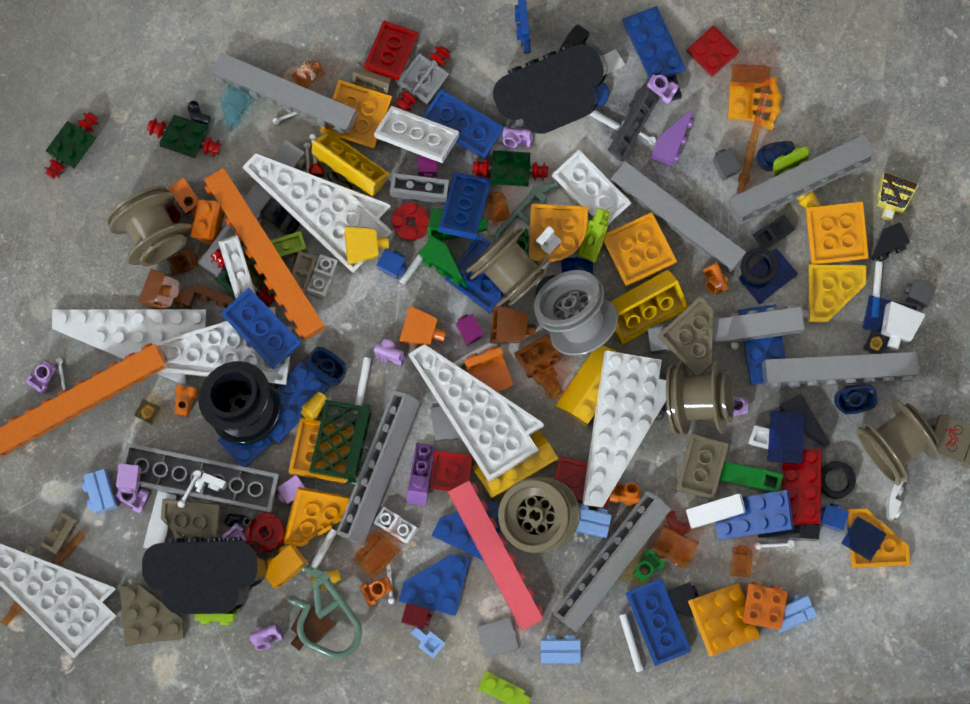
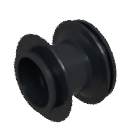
[198,361,281,445]

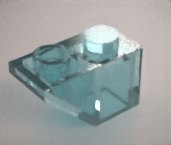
[220,85,251,132]

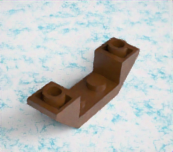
[173,284,234,321]

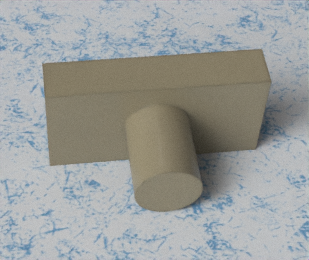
[352,67,391,95]

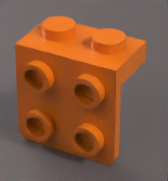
[190,199,224,245]
[464,346,513,393]
[743,582,788,630]

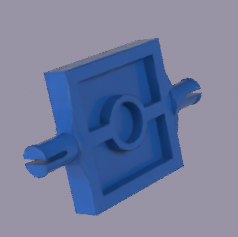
[514,0,531,54]

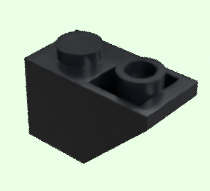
[871,222,910,262]
[667,582,699,619]

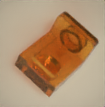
[292,60,325,88]
[486,192,510,223]

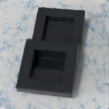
[260,198,300,235]
[753,214,795,249]

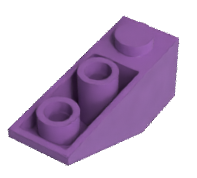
[651,110,694,167]
[407,443,435,506]

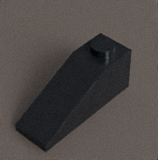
[778,394,831,448]
[758,524,820,542]

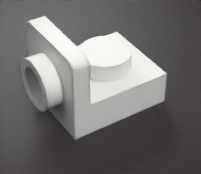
[535,226,561,255]
[749,425,781,453]
[195,473,227,494]

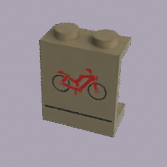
[931,414,970,468]

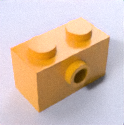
[265,545,309,588]

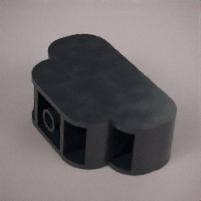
[493,43,608,134]
[142,537,267,614]

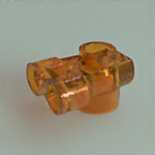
[533,366,563,399]

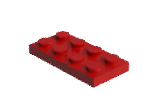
[782,449,822,525]

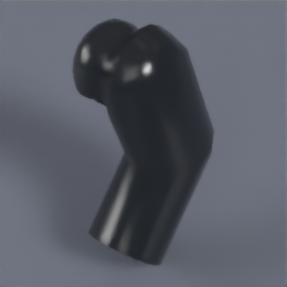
[187,101,211,125]
[327,171,352,190]
[224,513,251,527]

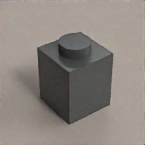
[713,149,741,181]
[904,279,936,308]

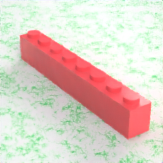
[447,481,544,631]

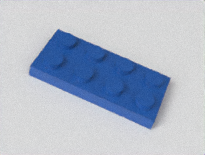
[622,6,686,80]
[422,89,504,160]
[438,172,491,240]
[221,287,302,370]
[738,304,786,385]
[269,361,330,444]
[716,490,794,540]
[625,578,691,666]

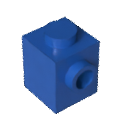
[376,249,407,279]
[820,503,849,532]

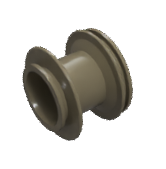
[107,186,192,266]
[465,224,550,307]
[666,359,734,436]
[856,399,939,486]
[498,477,580,553]

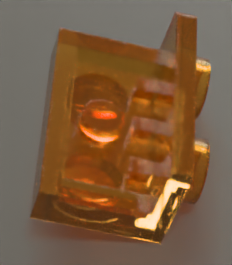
[652,525,699,568]

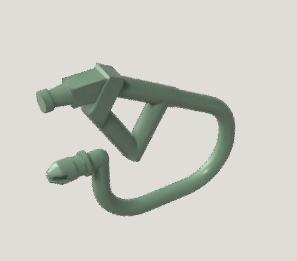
[494,181,559,242]
[288,564,362,659]

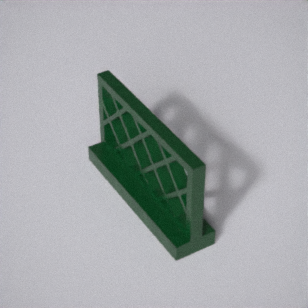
[309,400,372,483]

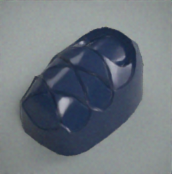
[756,141,795,172]
[306,347,346,386]
[834,385,877,414]

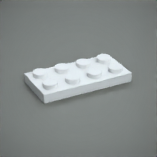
[374,106,459,163]
[551,150,631,226]

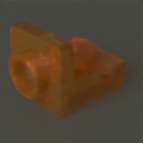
[730,545,753,577]

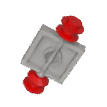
[396,46,450,111]

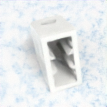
[881,301,925,350]

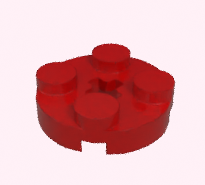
[392,202,429,241]
[246,513,285,552]

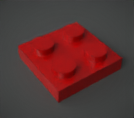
[686,25,740,77]
[429,450,473,492]

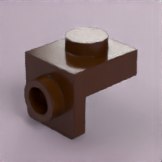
[167,248,199,276]

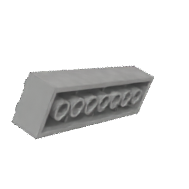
[122,443,281,514]

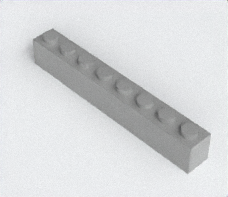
[212,52,358,135]
[729,134,876,225]
[199,140,306,277]
[610,161,746,274]
[648,305,805,354]
[762,352,919,388]
[336,390,420,545]
[552,491,671,632]

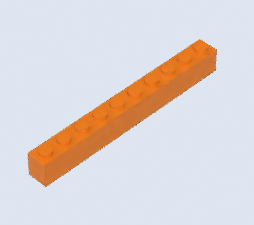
[204,168,326,341]
[0,343,169,457]

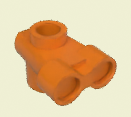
[702,263,729,295]
[174,385,199,417]
[609,483,641,506]
[359,577,393,607]

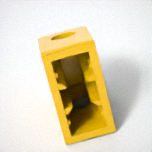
[344,227,389,265]

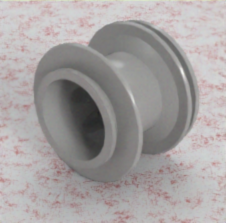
[534,270,618,356]

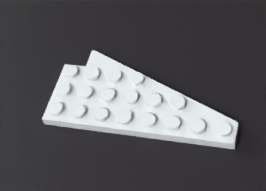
[242,153,392,273]
[135,307,293,385]
[52,309,207,385]
[408,344,544,482]
[582,351,666,507]
[0,544,117,659]

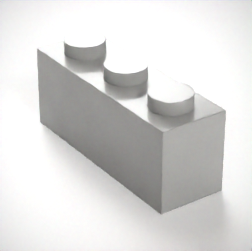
[390,173,449,204]

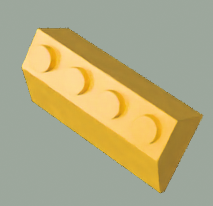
[312,131,390,197]
[610,270,688,345]
[555,345,616,427]
[472,430,558,500]

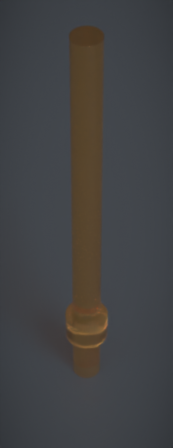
[736,87,770,193]
[0,532,85,626]

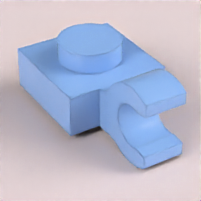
[411,627,445,658]

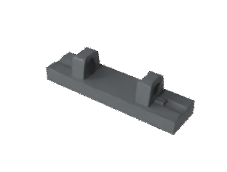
[608,87,660,161]

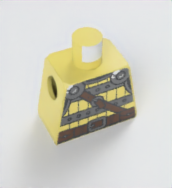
[876,172,918,221]

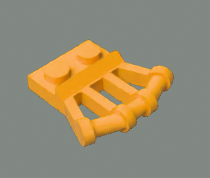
[727,77,782,130]

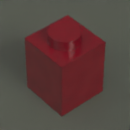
[401,603,432,629]

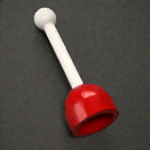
[309,133,324,178]

